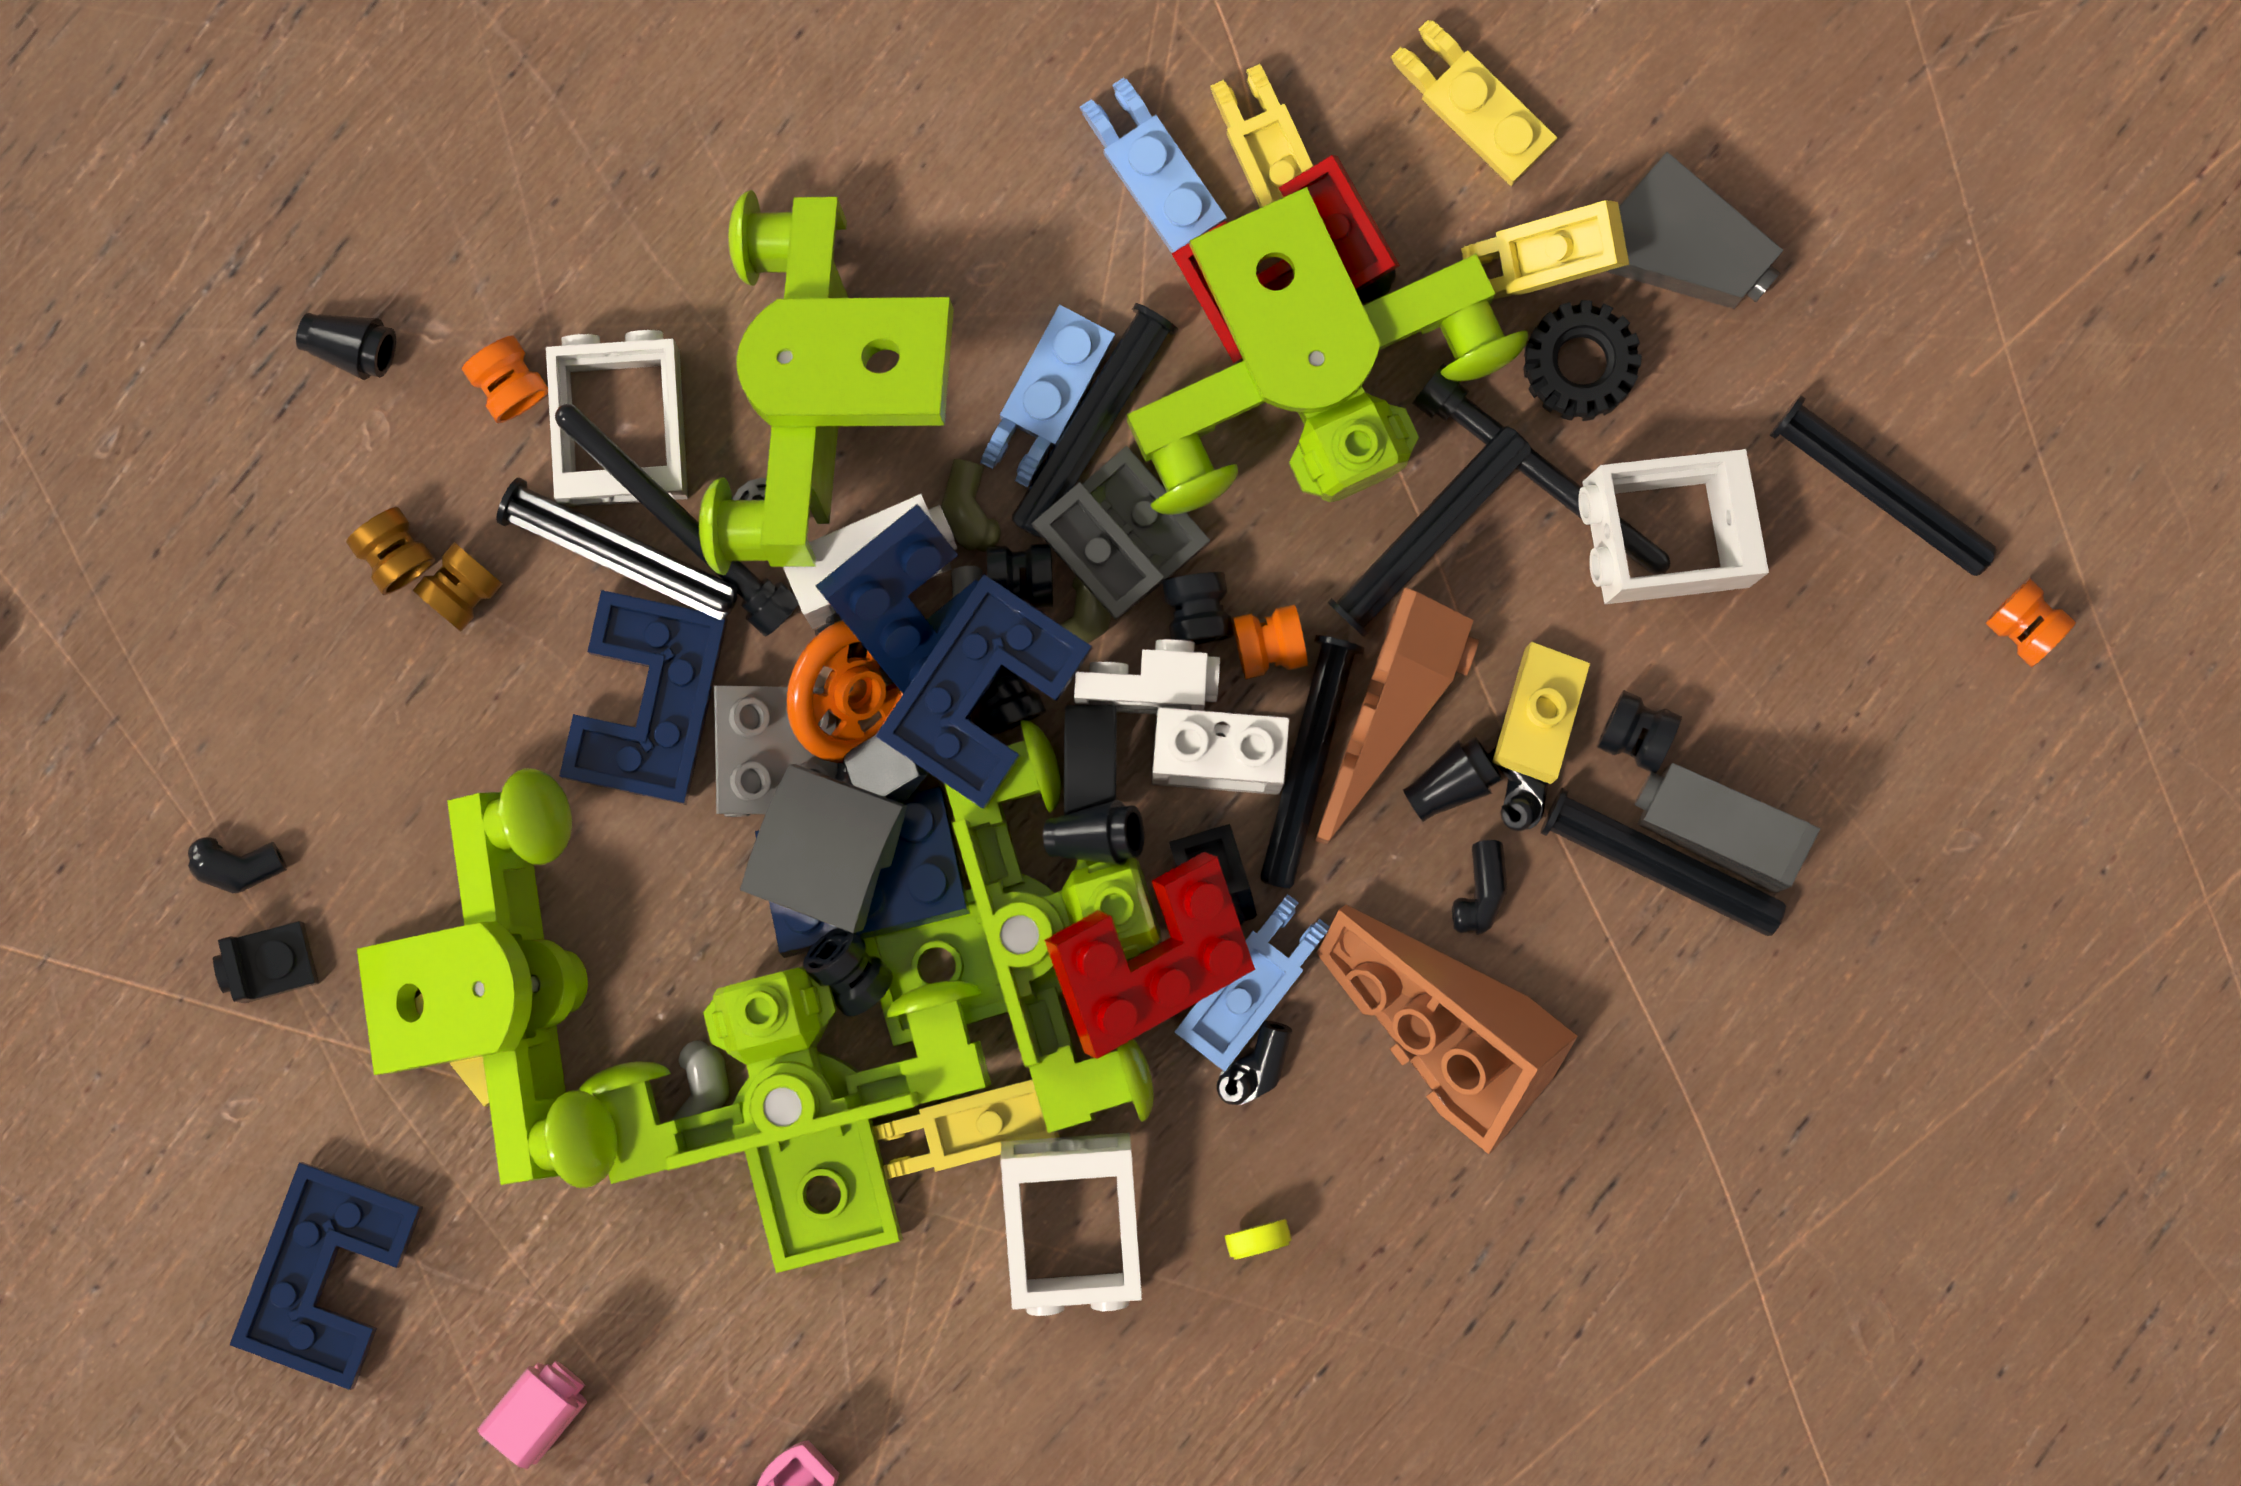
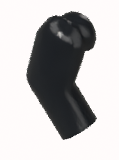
[188,837,287,893]

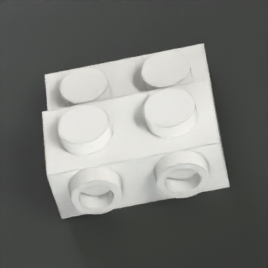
[1074,640,1220,714]

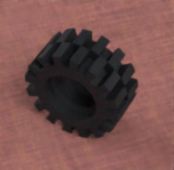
[1523,300,1642,421]

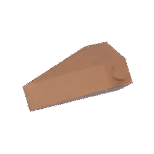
[1315,588,1479,845]
[1316,905,1578,1154]

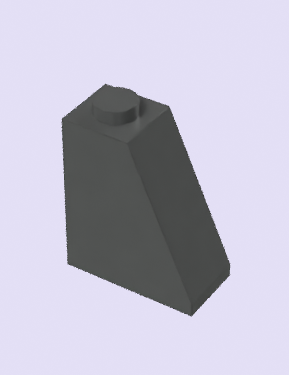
[1605,152,1783,309]
[1634,763,1820,894]

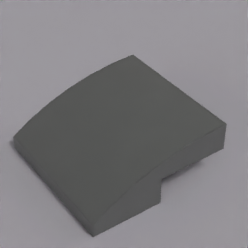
[1032,446,1210,620]
[740,764,908,933]

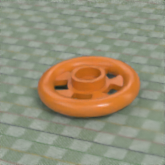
[787,620,903,763]

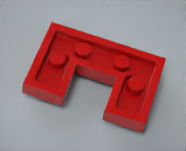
[1172,155,1400,363]
[1044,852,1255,1059]

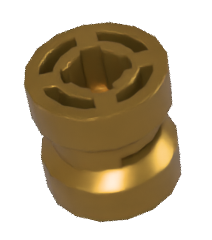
[346,507,435,595]
[413,542,503,632]

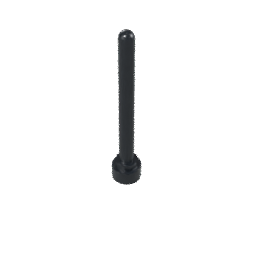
[1412,363,1670,575]
[555,404,798,636]

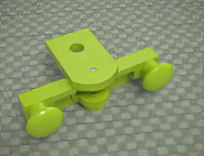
[699,190,954,575]
[357,768,618,1188]

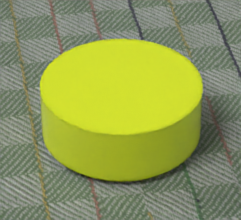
[1224,1219,1292,1260]

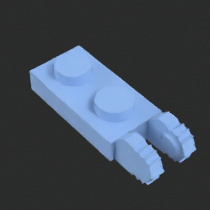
[1080,77,1227,253]
[980,304,1115,487]
[1174,894,1330,1072]

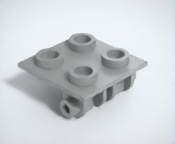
[714,685,837,817]

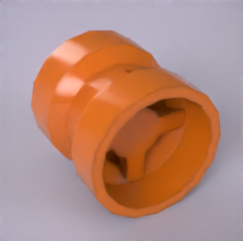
[462,335,548,424]
[1985,578,2076,668]
[1232,604,1308,680]

